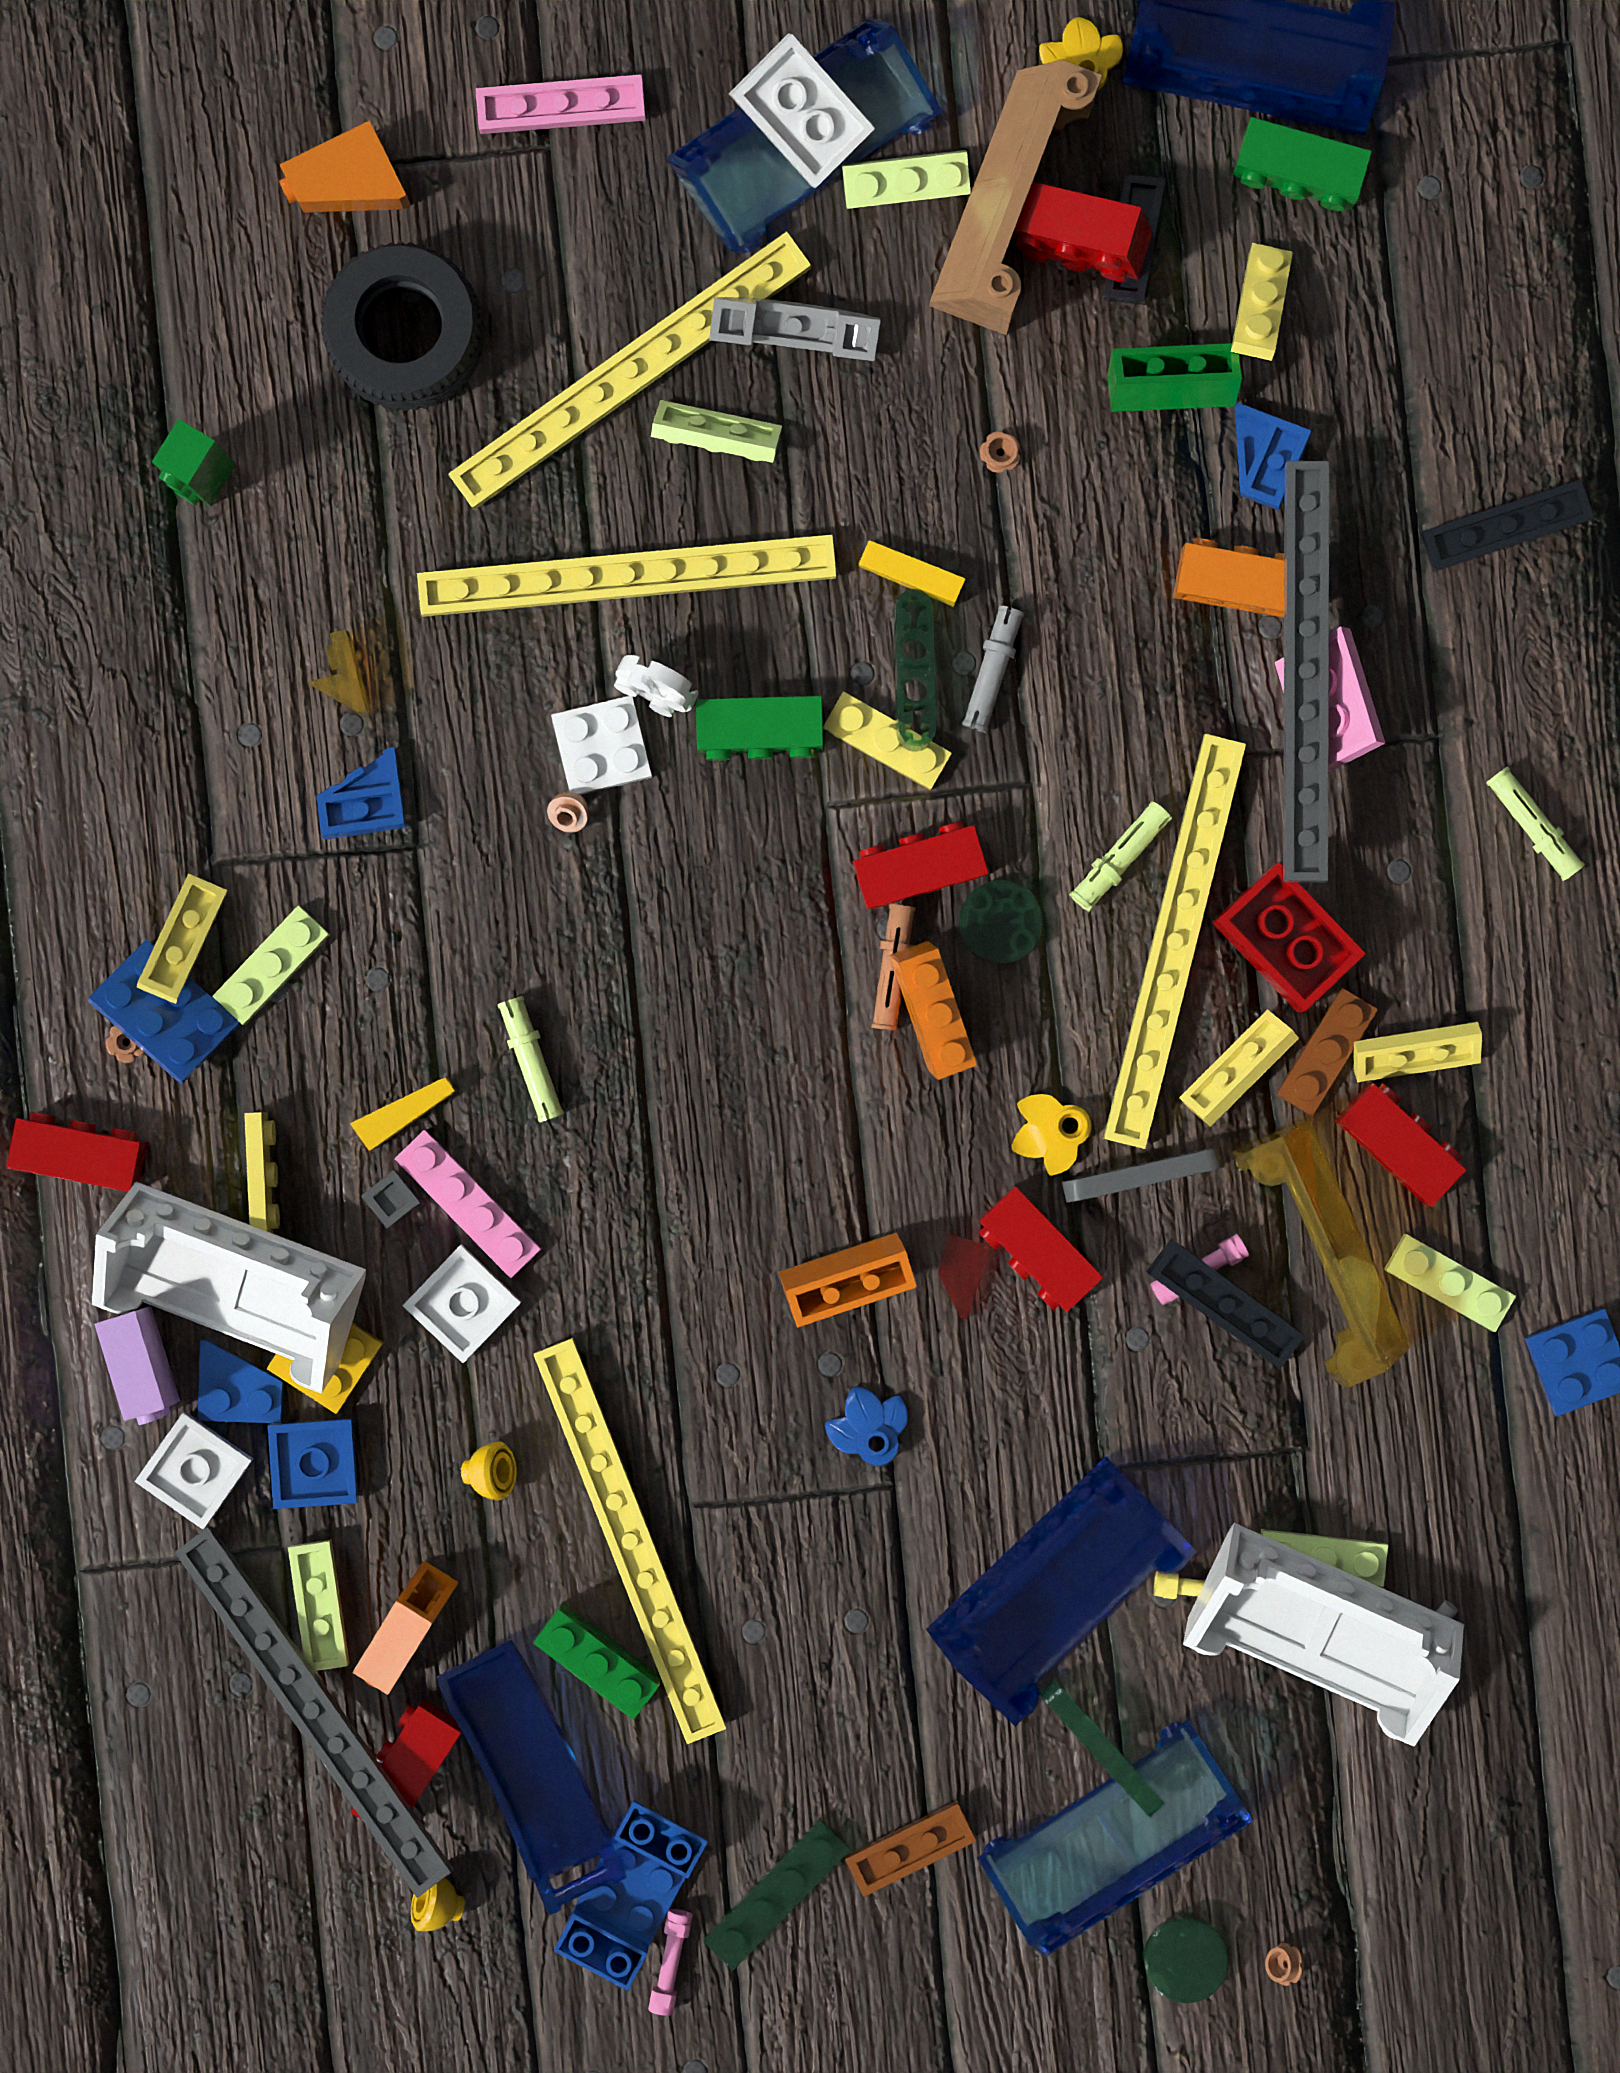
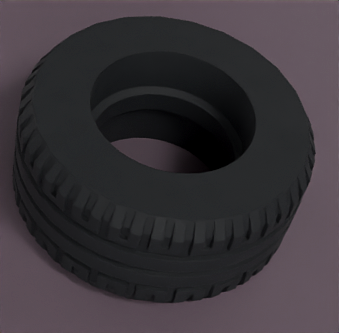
[320,242,485,411]

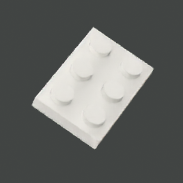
[729,33,875,188]

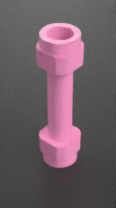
[1150,1234,1249,1306]
[648,1909,693,2016]

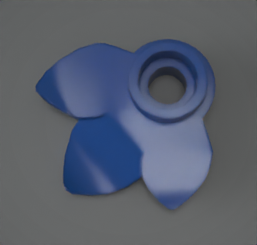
[825,1386,908,1466]

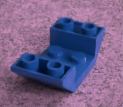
[553,1800,708,1991]

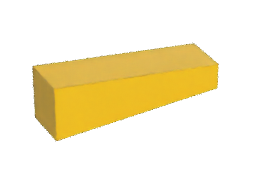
[858,540,965,607]
[350,1077,457,1151]

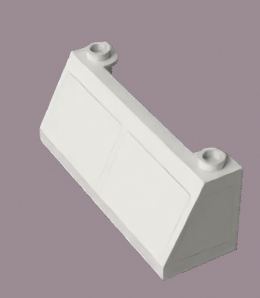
[92,1182,366,1393]
[1183,1523,1464,1747]

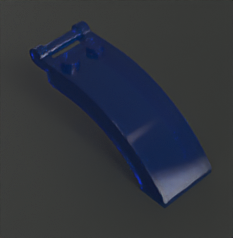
[436,1640,627,1915]

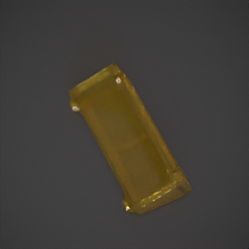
[1231,1118,1410,1388]

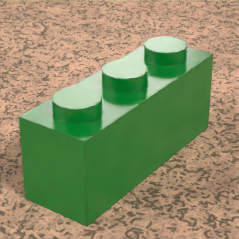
[1232,117,1372,211]
[1107,343,1242,412]
[152,418,236,506]
[696,696,823,761]
[533,1602,661,1720]

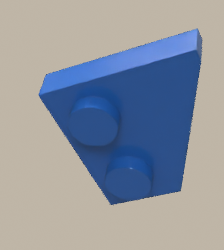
[1235,402,1312,511]
[316,747,406,840]
[197,1339,285,1423]

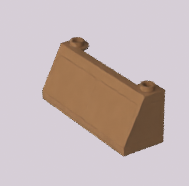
[929,60,1102,335]

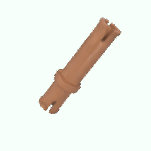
[871,904,916,1031]

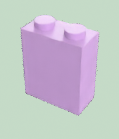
[94,1306,180,1425]

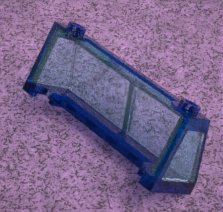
[666,17,942,254]
[977,1720,1254,1958]

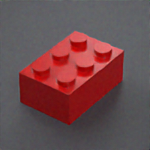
[1012,182,1152,282]
[1212,862,1366,1013]

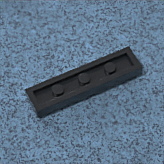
[1420,479,1595,573]
[1146,1238,1305,1369]

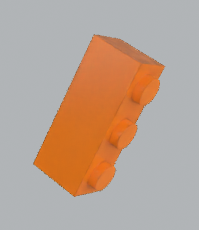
[1173,538,1284,618]
[889,941,977,1080]
[778,1232,917,1328]

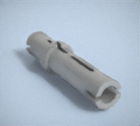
[962,605,1024,733]

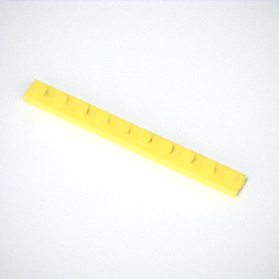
[449,231,811,510]
[417,535,836,617]
[1103,734,1246,1149]
[533,1338,727,1744]

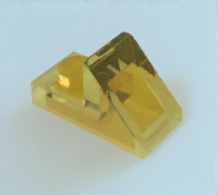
[308,629,371,717]

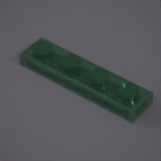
[703,1818,850,1970]

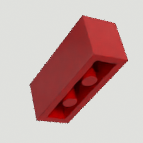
[853,821,988,911]
[1334,1084,1466,1207]
[6,1112,148,1192]
[978,1186,1103,1312]
[350,1698,465,1820]

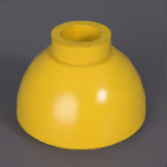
[461,1441,517,1500]
[411,1878,465,1932]

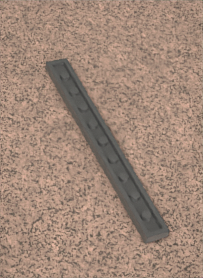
[1283,461,1329,883]
[175,1526,454,1898]

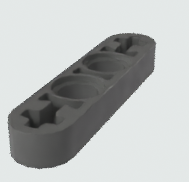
[1062,1146,1225,1203]

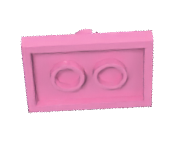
[1275,626,1385,772]

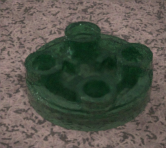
[959,880,1043,964]
[1143,1913,1229,2003]

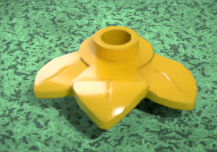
[1039,17,1123,91]
[1011,1094,1091,1176]

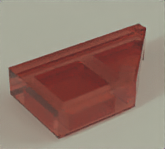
[937,1234,990,1320]

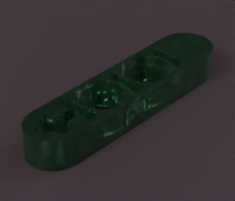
[894,589,936,752]
[1039,1679,1166,1818]

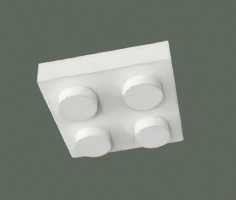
[551,696,652,795]
[403,1244,522,1363]
[135,1411,254,1529]

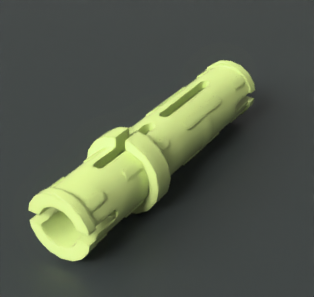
[1486,766,1585,881]
[1069,801,1172,912]
[497,996,564,1122]

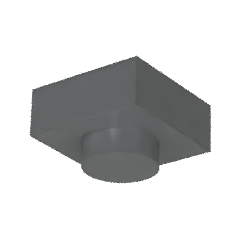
[361,1169,421,1228]

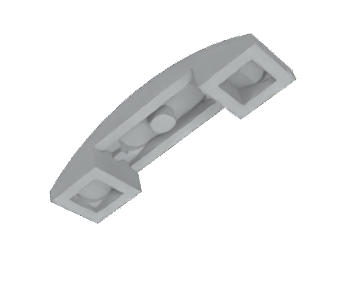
[709,297,880,361]

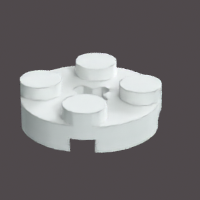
[614,655,699,717]

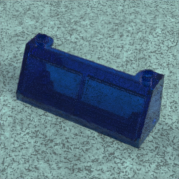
[1122,0,1396,135]
[926,1456,1197,1727]

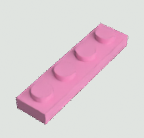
[476,75,646,134]
[395,1130,542,1278]

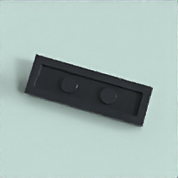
[1103,174,1168,305]

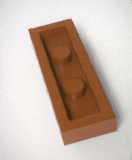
[1275,988,1378,1116]
[845,1801,976,1897]

